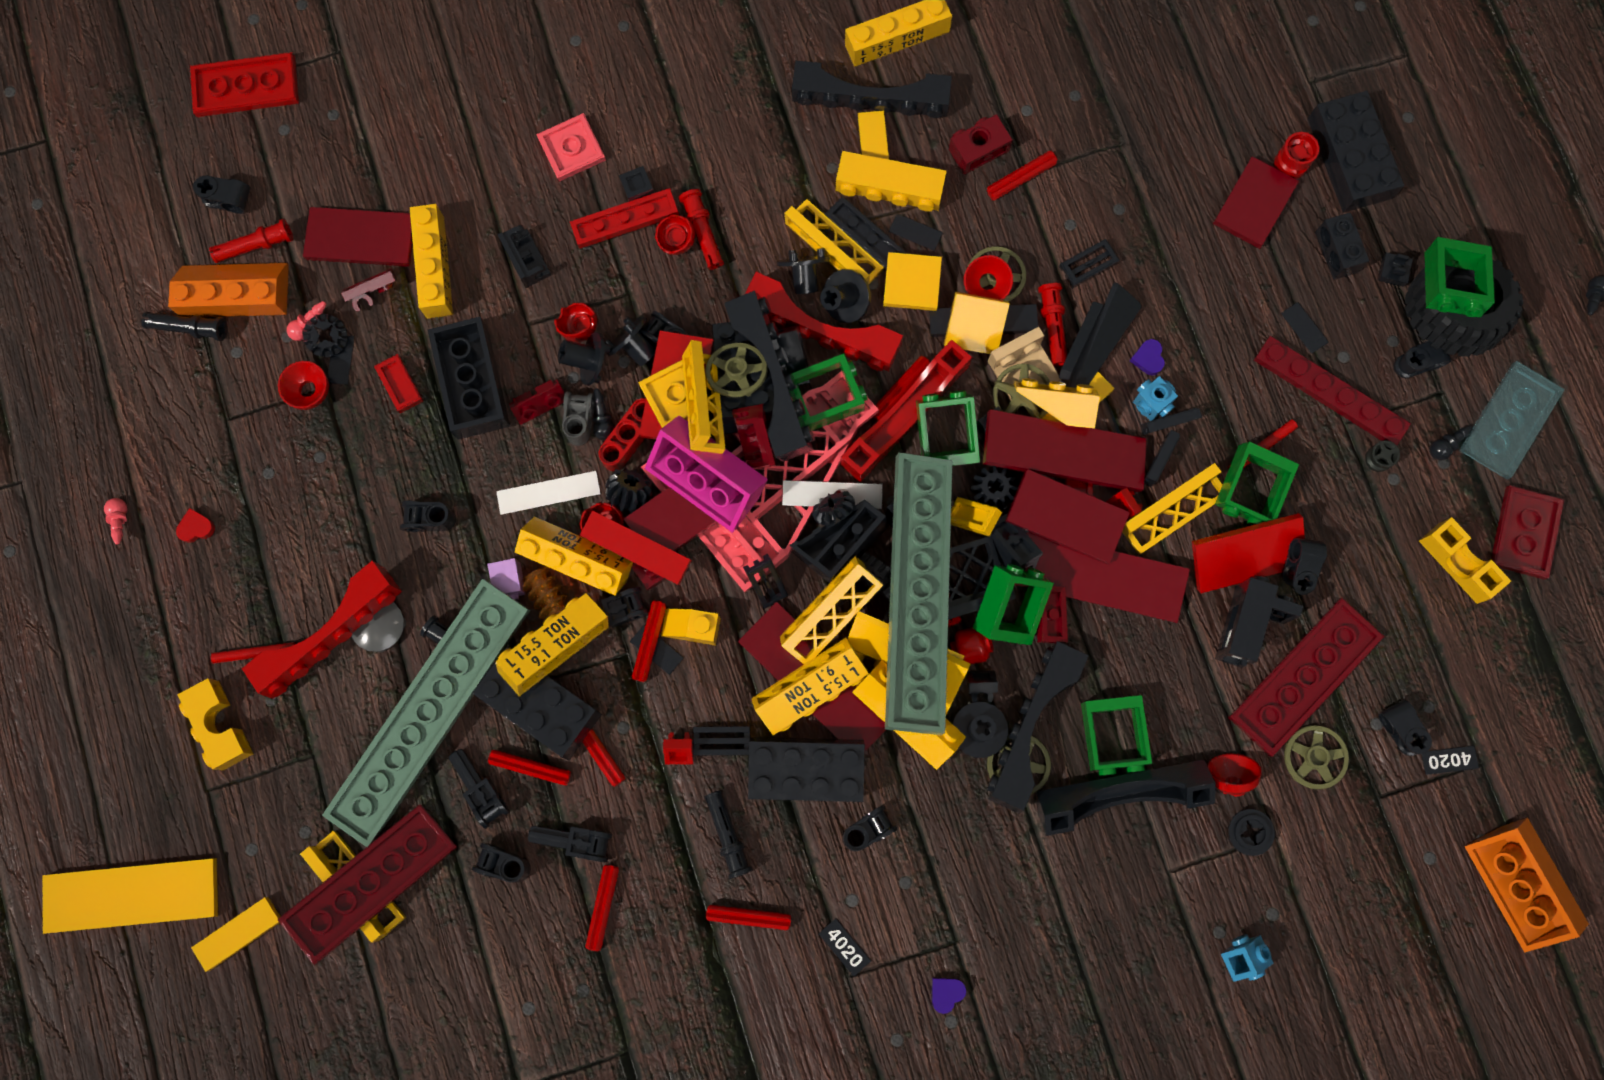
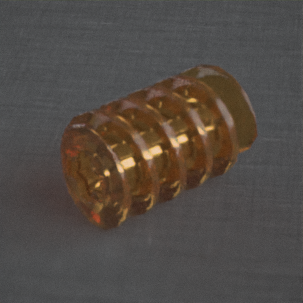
[522,566,568,620]

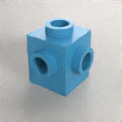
[1133,376,1178,421]
[1221,934,1273,982]

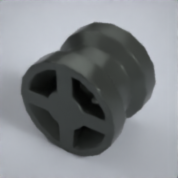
[1365,440,1400,472]

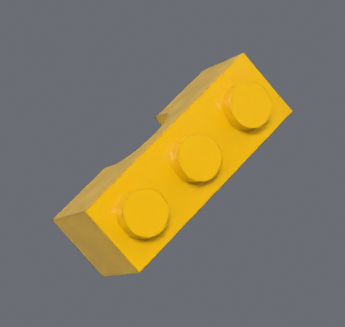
[1419,517,1511,604]
[177,678,253,770]

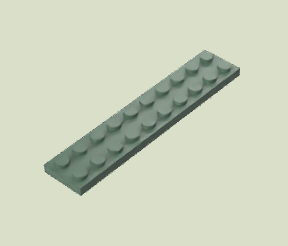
[885,453,952,735]
[322,579,531,847]

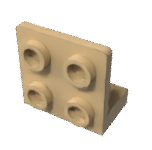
[988,327,1061,401]

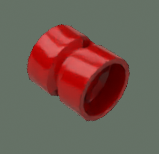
[1274,132,1320,179]

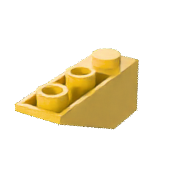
[1014,378,1100,428]

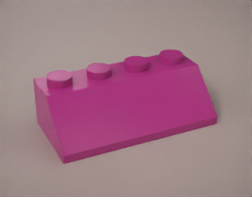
[644,415,768,533]

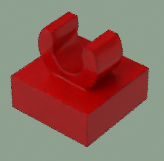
[1106,488,1143,522]
[663,732,694,765]

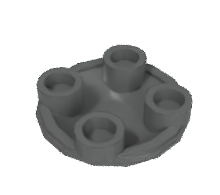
[351,602,406,653]

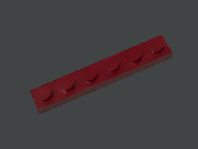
[1253,336,1411,446]

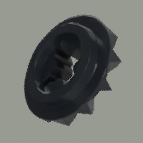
[303,314,348,357]
[812,490,855,525]
[1227,809,1275,856]

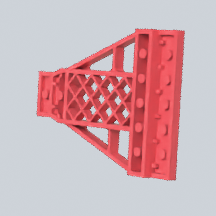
[641,371,879,593]

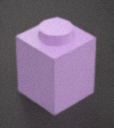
[488,558,526,601]

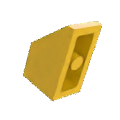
[661,609,721,646]

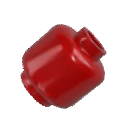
[950,627,994,665]

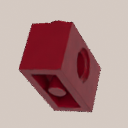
[949,114,1012,175]

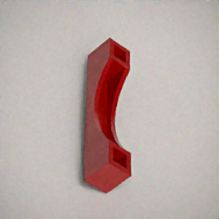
[745,272,903,372]
[840,340,972,483]
[242,560,402,699]

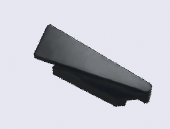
[1059,282,1141,388]

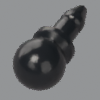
[1586,275,1604,316]
[592,388,615,441]
[1429,425,1473,461]

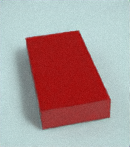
[374,354,424,414]

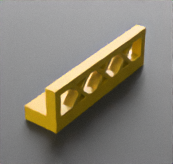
[784,199,884,284]
[682,340,725,454]
[1122,463,1223,555]
[780,556,883,664]
[300,831,406,943]

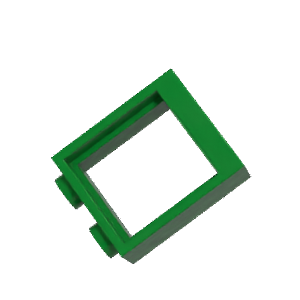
[1424,237,1495,318]
[792,354,868,431]
[916,390,980,466]
[1215,442,1299,526]
[973,564,1054,645]
[1081,695,1152,776]

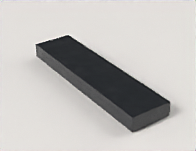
[825,196,908,272]
[929,304,1038,337]

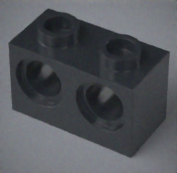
[1315,212,1369,280]

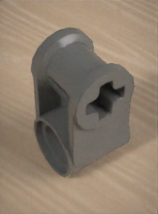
[562,391,595,446]

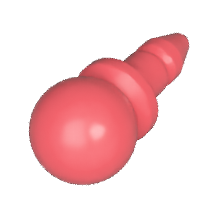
[287,301,326,341]
[104,498,127,545]

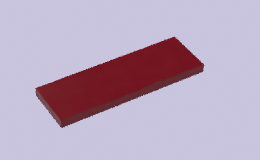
[983,409,1146,492]
[1014,532,1190,623]
[1228,598,1385,757]
[738,602,887,753]
[277,804,457,966]

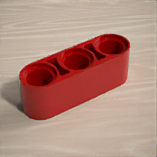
[599,398,646,471]

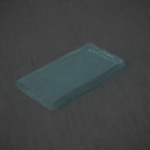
[1459,361,1565,480]

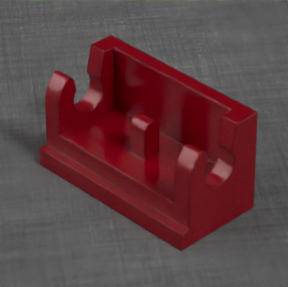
[733,404,775,468]

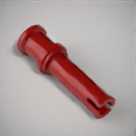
[679,189,724,270]
[209,218,293,263]
[1038,283,1067,367]

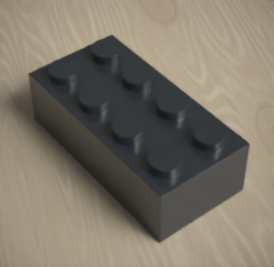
[1307,91,1404,213]
[428,316,511,440]
[712,322,774,434]
[472,647,602,761]
[748,737,865,802]

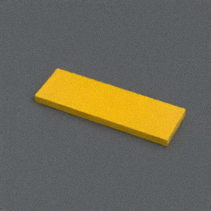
[43,858,218,934]

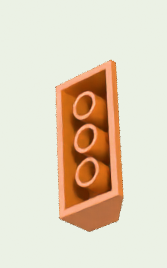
[168,263,289,317]
[1464,817,1589,953]

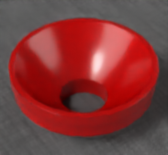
[964,255,1013,300]
[278,361,329,410]
[1207,754,1261,797]

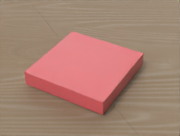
[536,113,606,182]

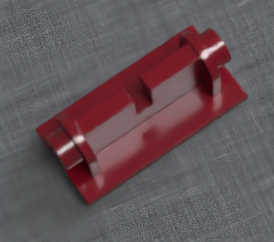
[509,379,565,425]

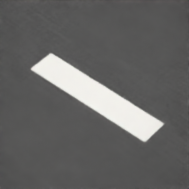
[496,471,600,515]
[782,480,882,509]

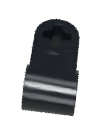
[193,175,251,214]
[639,311,686,347]
[1393,341,1453,379]
[400,501,456,532]
[1281,538,1327,595]
[1378,699,1432,756]
[842,805,898,852]
[471,842,531,883]

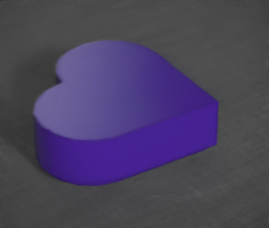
[1130,339,1164,376]
[932,978,966,1014]

